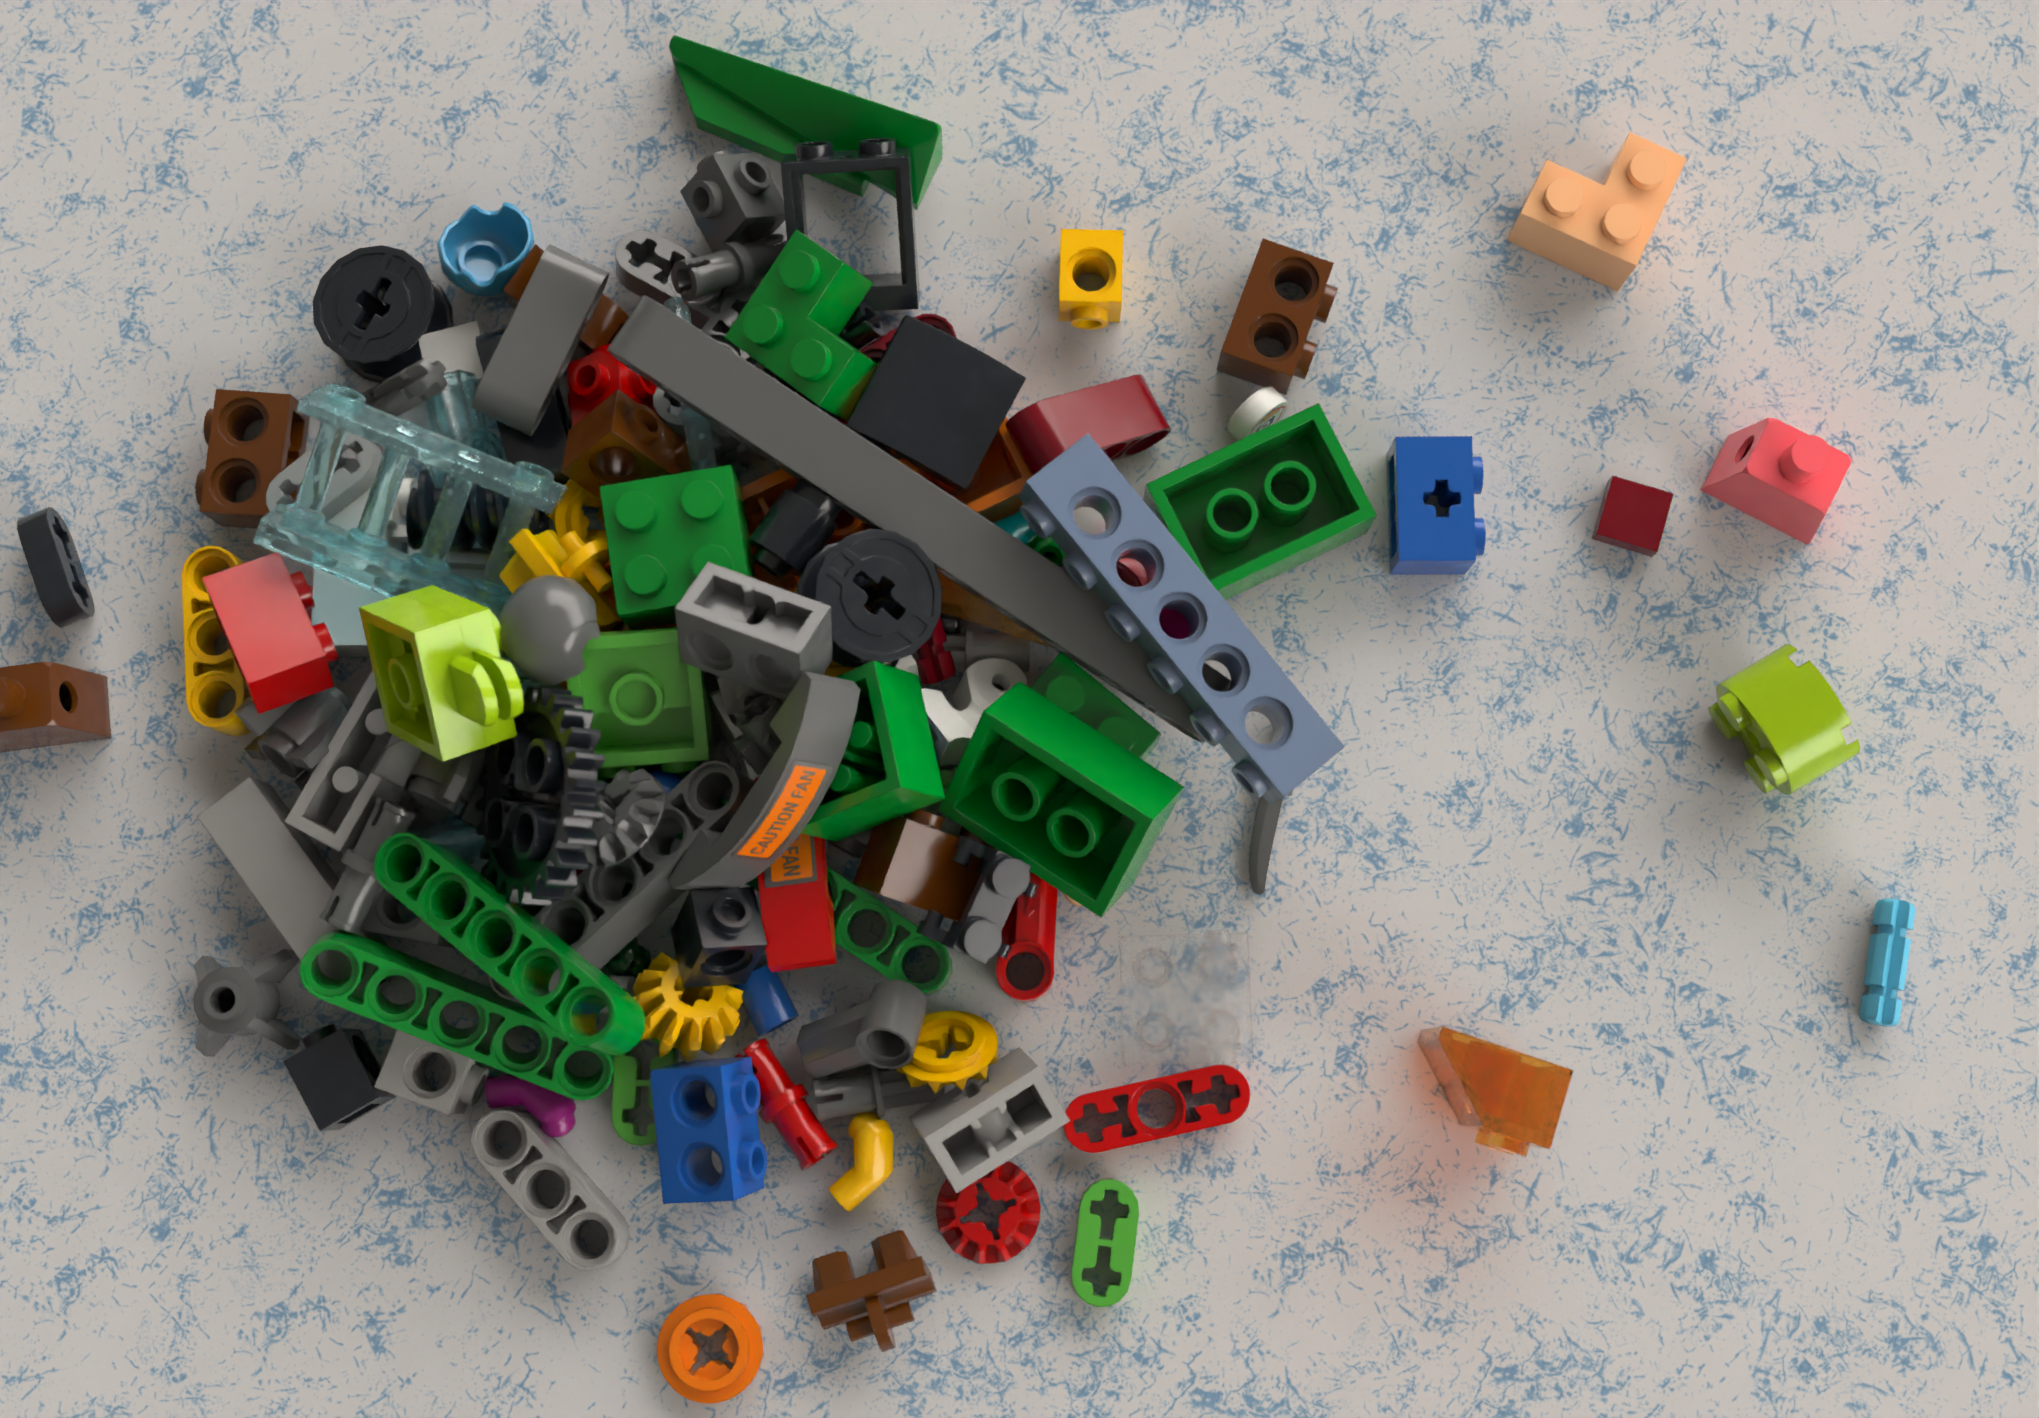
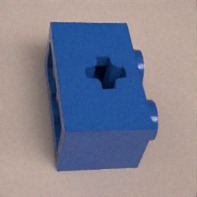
[1386,436,1486,575]

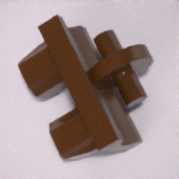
[807,1230,937,1352]

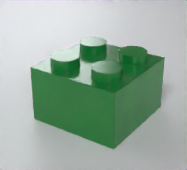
[599,465,755,630]

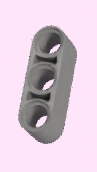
[471,1109,630,1271]

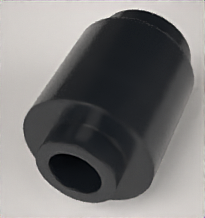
[748,479,842,581]

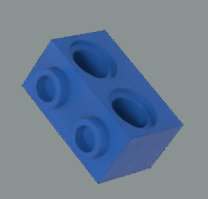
[650,1057,767,1204]

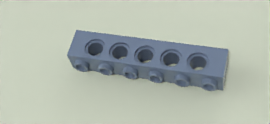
[1018,433,1345,804]

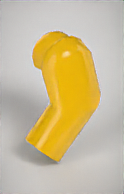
[828,1112,894,1213]

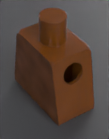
[0,662,111,753]

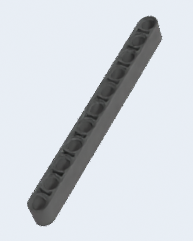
[606,295,1231,744]

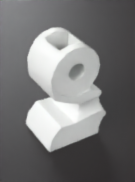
[921,658,1027,767]

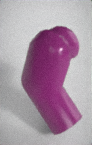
[485,1074,576,1137]

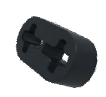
[17,507,95,627]

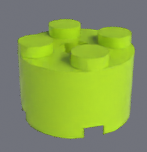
[1708,644,1860,795]

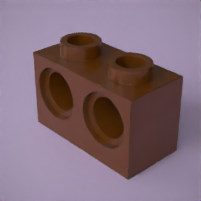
[1216,238,1338,395]
[195,389,310,532]
[561,389,715,500]

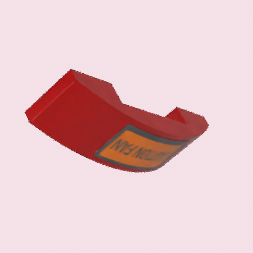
[755,777,837,972]

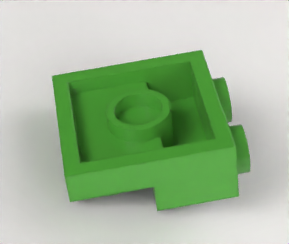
[567,627,714,777]

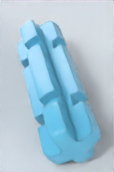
[1859,898,1916,1027]

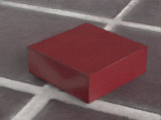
[1591,476,1674,557]

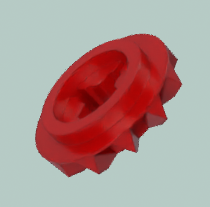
[936,1161,1041,1264]

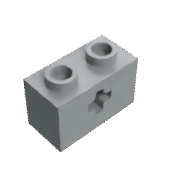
[909,1047,1070,1193]

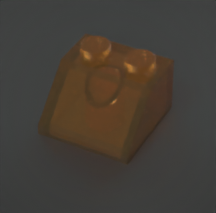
[1417,1026,1573,1157]

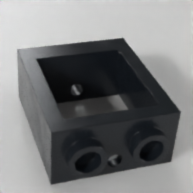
[781,138,920,311]

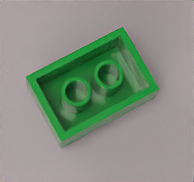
[1143,403,1377,600]
[938,681,1184,918]

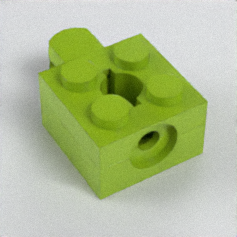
[358,585,524,762]

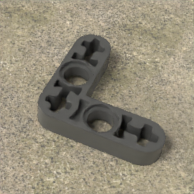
[615,230,757,441]

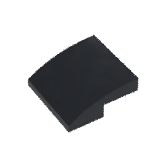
[844,315,1026,491]

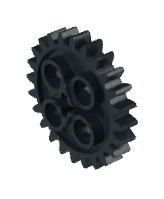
[475,687,606,906]

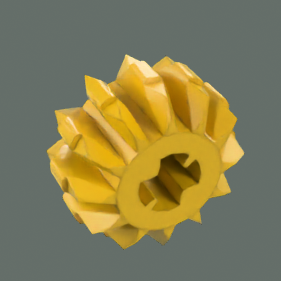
[633,952,743,1063]

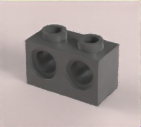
[675,562,833,700]

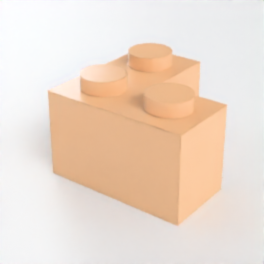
[1506,132,1687,291]

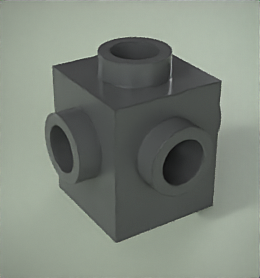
[680,150,785,253]

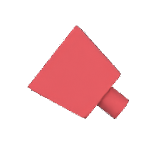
[1700,417,1852,545]

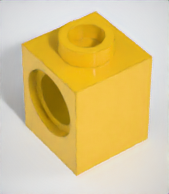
[1059,229,1123,330]

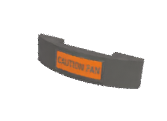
[668,671,860,890]

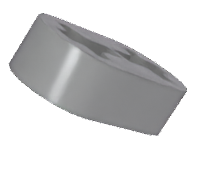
[266,429,384,532]

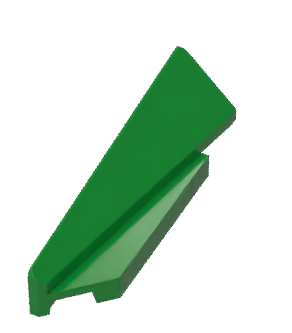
[669,35,943,210]

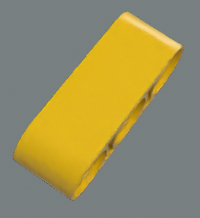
[181,546,251,737]

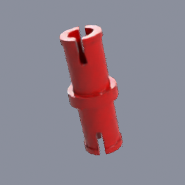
[733,1038,837,1171]

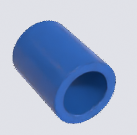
[732,965,799,1037]

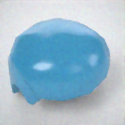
[437,202,535,297]

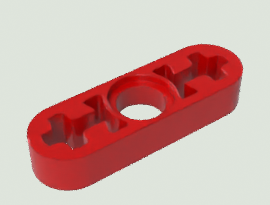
[1063,1065,1250,1153]

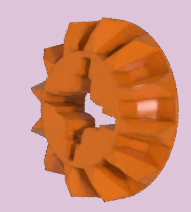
[657,1293,764,1404]

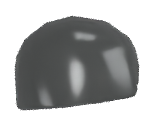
[498,575,600,685]

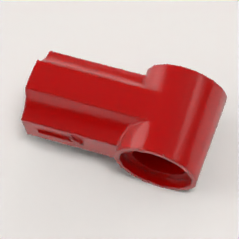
[995,873,1058,1003]

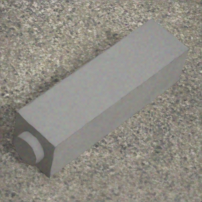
[197,777,391,992]

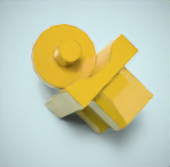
[499,529,622,632]

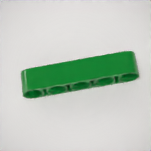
[373,833,645,1055]
[299,929,614,1100]

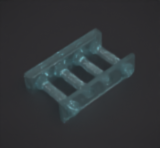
[253,384,568,620]

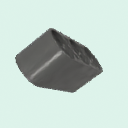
[471,244,609,436]

